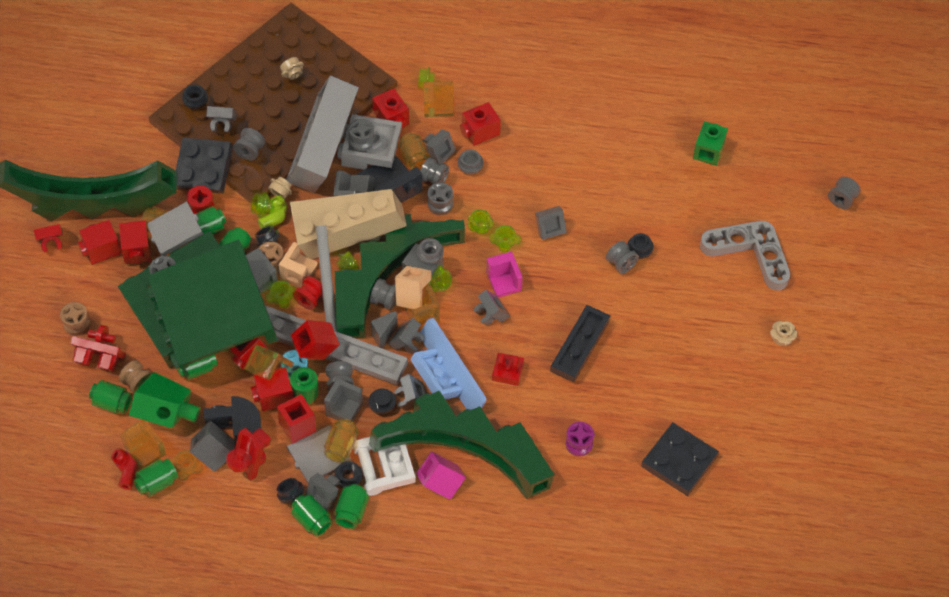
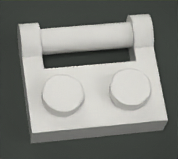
[352,437,416,496]

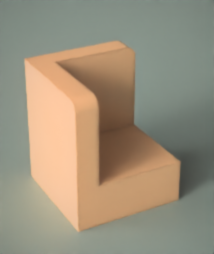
[279,242,318,288]
[395,266,431,310]

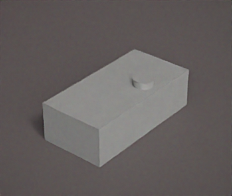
[286,75,359,193]

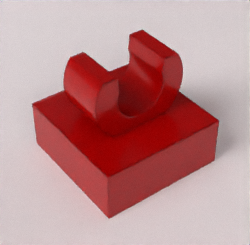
[34,224,63,253]
[492,353,524,386]

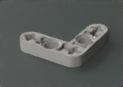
[700,221,790,290]

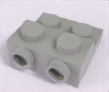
[337,114,402,170]

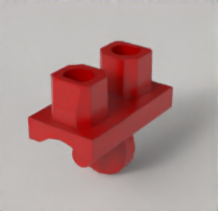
[71,325,126,372]
[226,428,271,481]

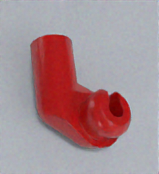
[111,449,138,490]

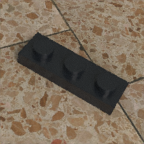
[550,305,611,382]

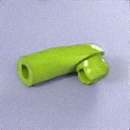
[258,196,288,229]

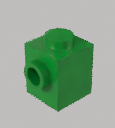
[693,121,728,166]

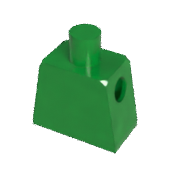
[129,372,201,428]

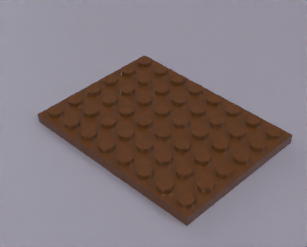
[149,2,397,207]

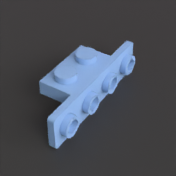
[410,318,487,410]

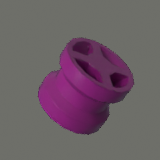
[565,422,594,456]

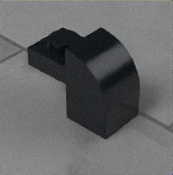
[204,396,262,447]

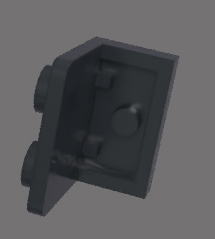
[356,156,423,203]

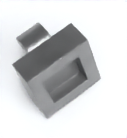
[207,106,237,132]

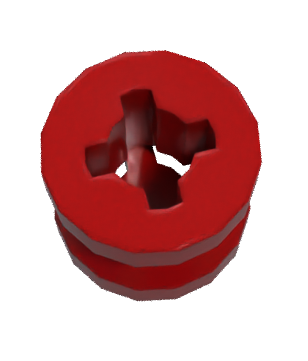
[187,186,215,214]
[293,276,323,310]

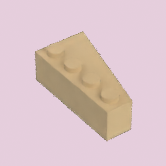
[290,189,407,259]

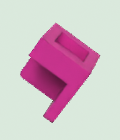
[486,252,522,298]
[416,451,466,499]

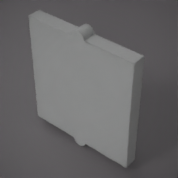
[147,202,203,256]
[287,425,352,484]

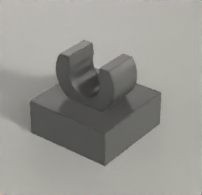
[423,129,456,165]
[535,206,567,240]
[474,290,510,325]
[388,318,425,353]
[394,374,426,410]
[305,473,341,512]

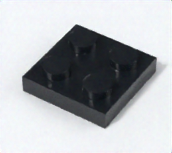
[176,138,234,194]
[641,422,719,497]

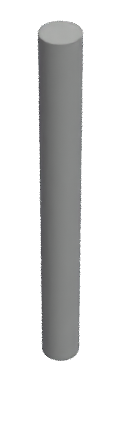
[316,225,337,332]

